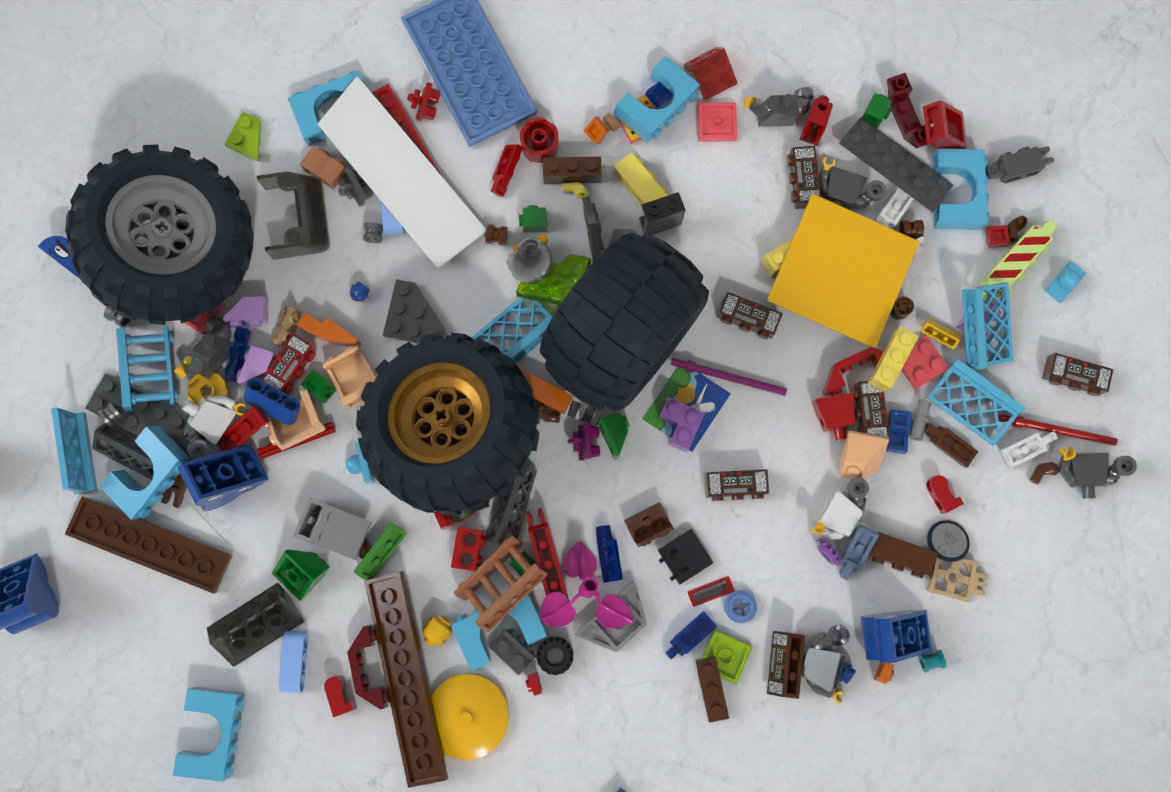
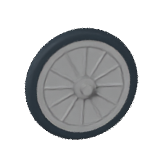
[927,520,970,562]

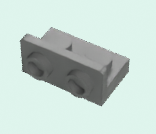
[489,628,536,676]

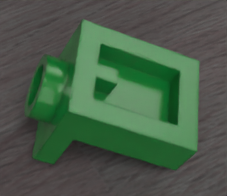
[300,369,337,403]

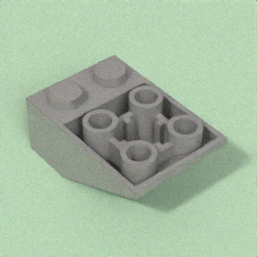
[293,498,372,560]

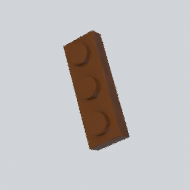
[695,656,729,723]

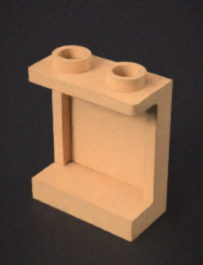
[323,346,376,409]
[264,389,326,450]

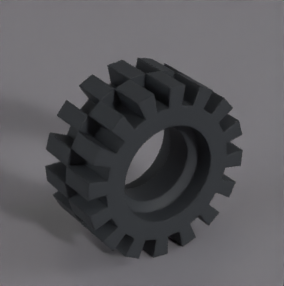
[536,636,574,675]

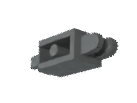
[985,146,1054,184]

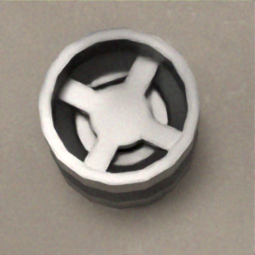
[104,306,132,328]

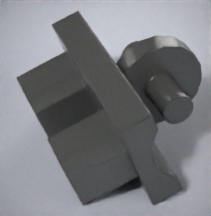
[338,167,374,207]

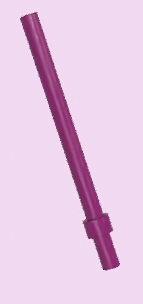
[670,357,787,396]

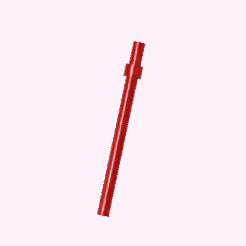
[998,414,1118,446]

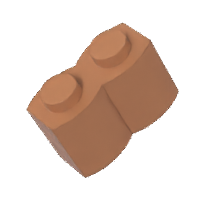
[299,146,346,190]

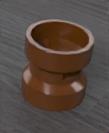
[899,220,924,239]
[485,224,508,246]
[890,296,914,320]

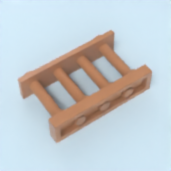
[453,535,548,632]

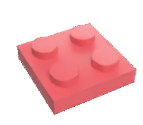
[901,336,949,390]

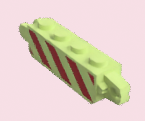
[981,220,1057,302]

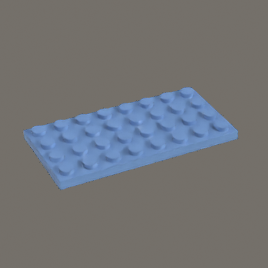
[401,0,537,147]

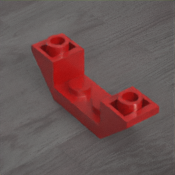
[822,347,884,396]

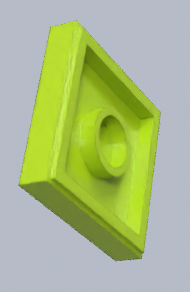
[701,629,752,685]

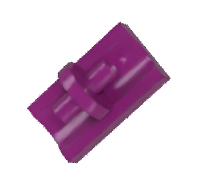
[567,422,600,461]

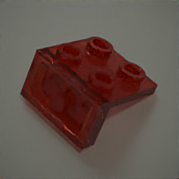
[684,47,737,100]

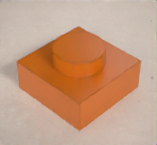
[584,116,610,145]
[874,662,894,684]

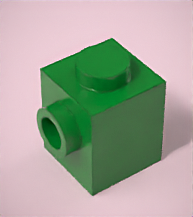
[862,93,892,128]
[519,205,547,233]

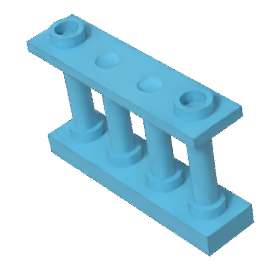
[116,325,179,411]

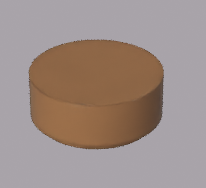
[603,113,620,132]

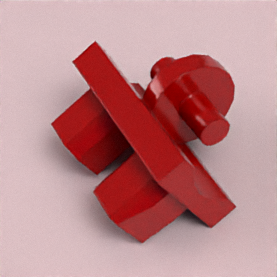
[407,82,441,122]

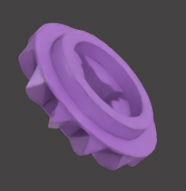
[816,538,842,566]

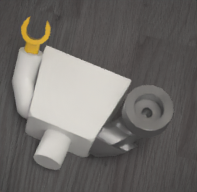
[182,395,249,459]
[809,478,869,540]

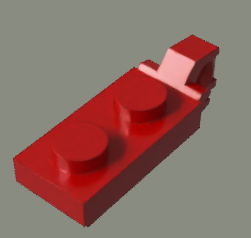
[491,144,522,197]

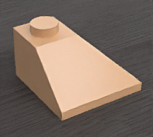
[838,430,889,479]

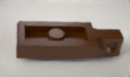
[924,423,978,468]

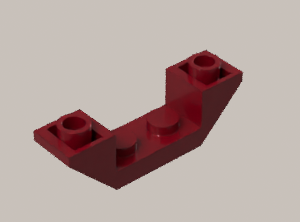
[887,72,929,149]
[347,625,390,710]

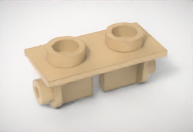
[271,306,302,346]

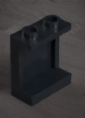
[639,192,686,235]

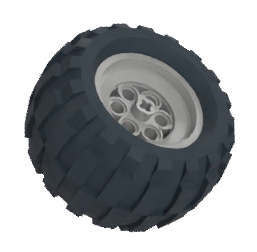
[65,144,254,325]

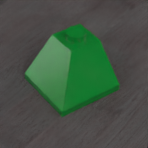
[598,412,630,461]
[271,549,330,601]

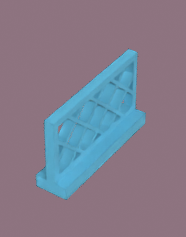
[962,282,1013,369]
[472,291,553,363]
[927,359,1025,446]
[51,408,98,495]

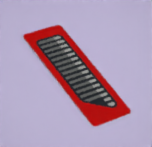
[688,576,734,607]

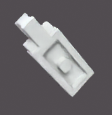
[876,187,914,229]
[1000,431,1058,468]

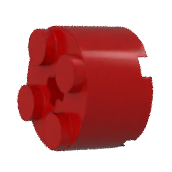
[520,117,559,163]

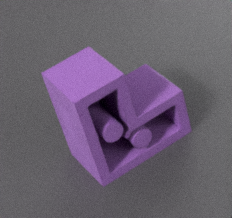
[659,397,705,453]

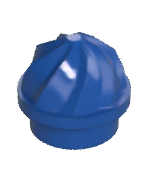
[350,281,370,302]
[840,662,856,684]

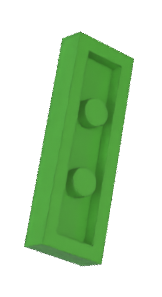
[353,522,407,580]

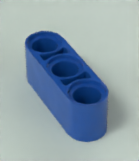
[244,379,301,425]

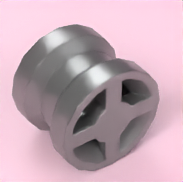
[363,222,383,243]
[98,401,125,427]

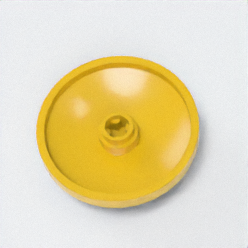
[431,673,509,760]

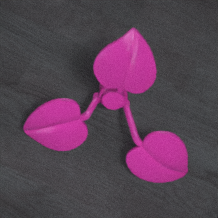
[539,541,633,629]

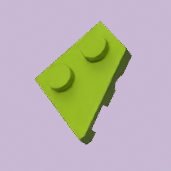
[224,111,261,162]

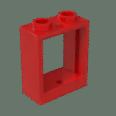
[923,100,967,149]

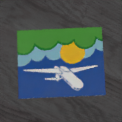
[643,367,731,452]

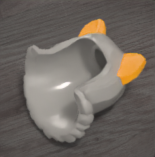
[506,234,553,284]

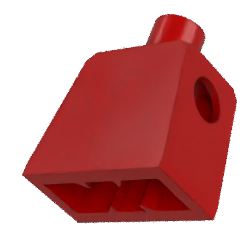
[799,95,833,146]
[812,392,855,441]

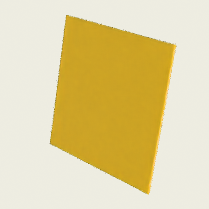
[767,194,920,348]

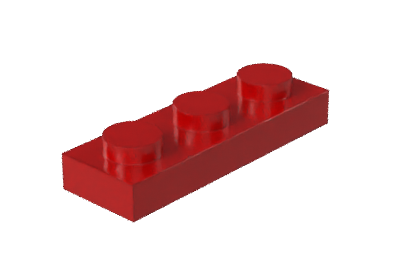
[217,405,270,451]

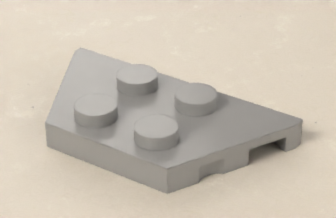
[575,580,647,652]

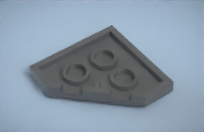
[582,197,604,263]
[383,279,445,344]

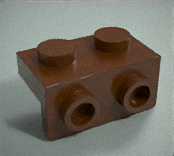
[624,502,674,547]

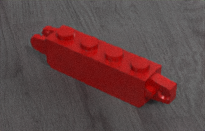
[525,508,569,602]

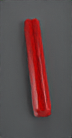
[258,422,336,459]

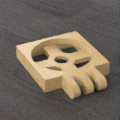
[927,557,988,602]

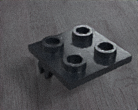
[657,528,713,585]

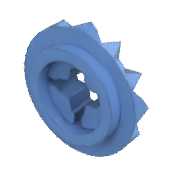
[724,590,757,623]

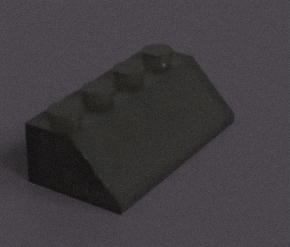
[207,583,304,667]

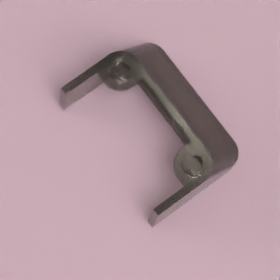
[256,171,330,260]

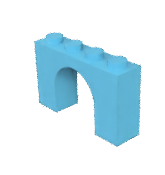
[614,56,700,143]
[288,70,366,146]
[932,148,990,230]
[100,426,191,520]
[451,594,547,671]
[173,687,245,782]

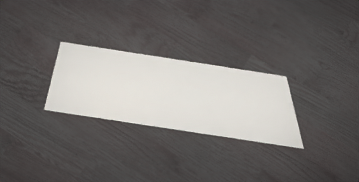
[317,76,486,269]

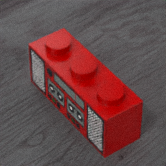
[261,333,317,395]

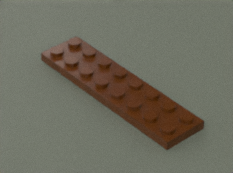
[65,497,233,594]

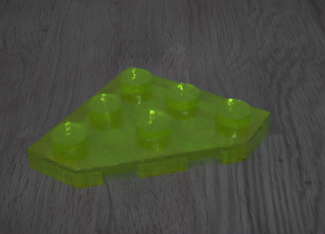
[516,254,591,305]

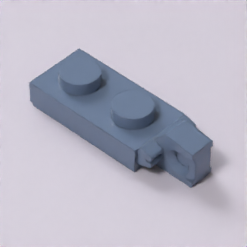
[839,524,879,580]

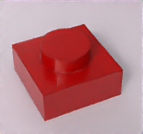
[986,225,1010,247]
[525,672,543,696]

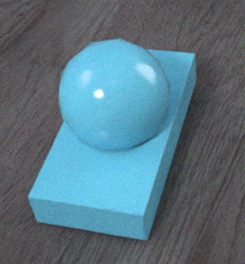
[1045,261,1086,303]
[346,442,375,483]

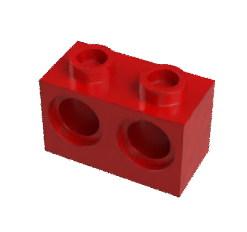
[451,527,486,571]

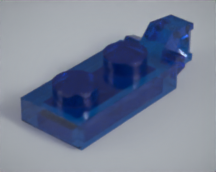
[224,327,251,384]
[596,525,623,583]
[665,611,717,659]

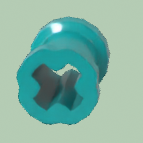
[919,650,946,673]

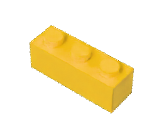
[921,317,961,350]

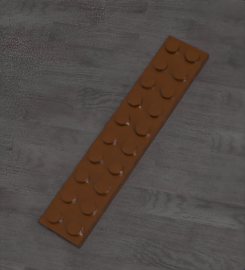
[364,571,448,788]

